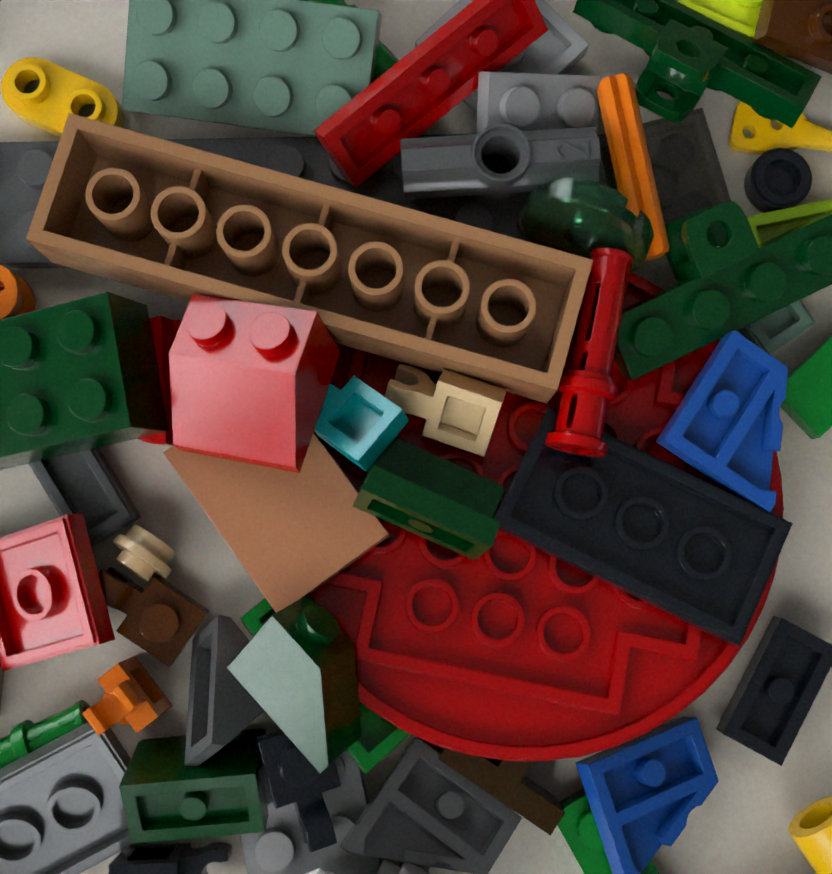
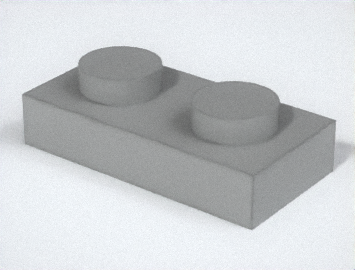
[476,72,602,137]

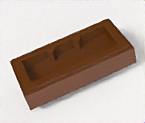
[753,0,832,74]

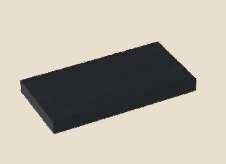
[494,406,793,646]

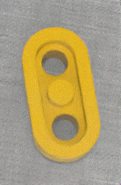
[1,57,124,138]

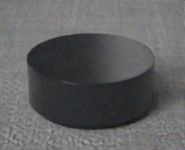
[744,148,812,213]

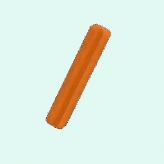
[596,73,670,261]

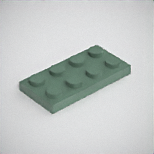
[122,0,382,137]

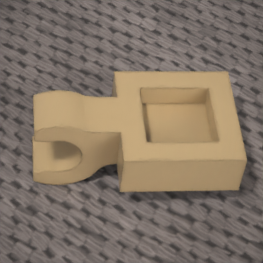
[385,364,507,457]

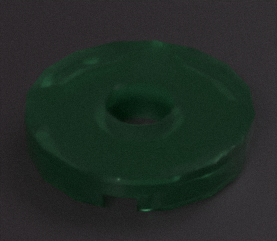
[521,178,654,273]

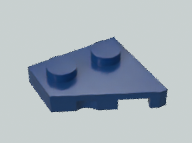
[656,330,788,512]
[576,716,719,874]

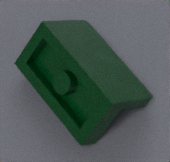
[353,437,504,561]
[119,728,269,844]

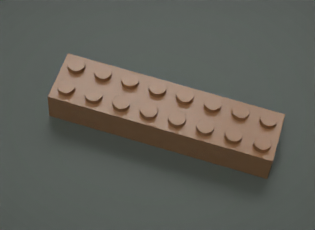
[26,113,593,403]

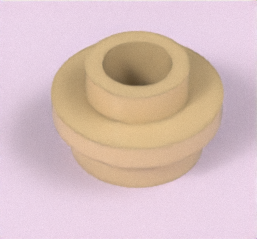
[113,524,176,582]

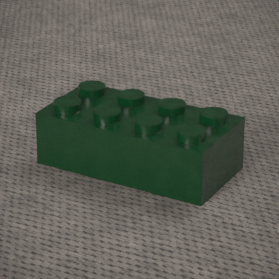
[0,292,169,470]

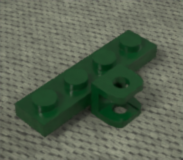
[573,0,822,128]
[614,200,832,380]

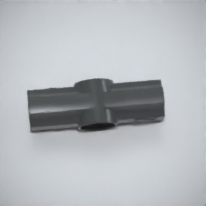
[400,123,601,202]

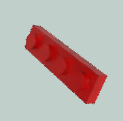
[313,0,548,188]

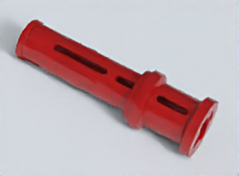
[545,248,634,457]

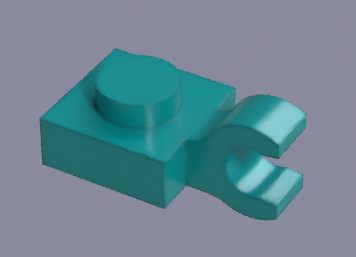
[314,376,409,472]

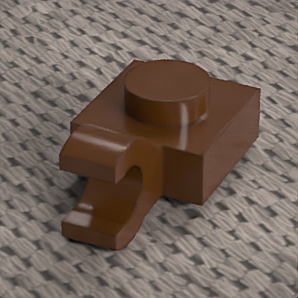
[98,567,210,667]

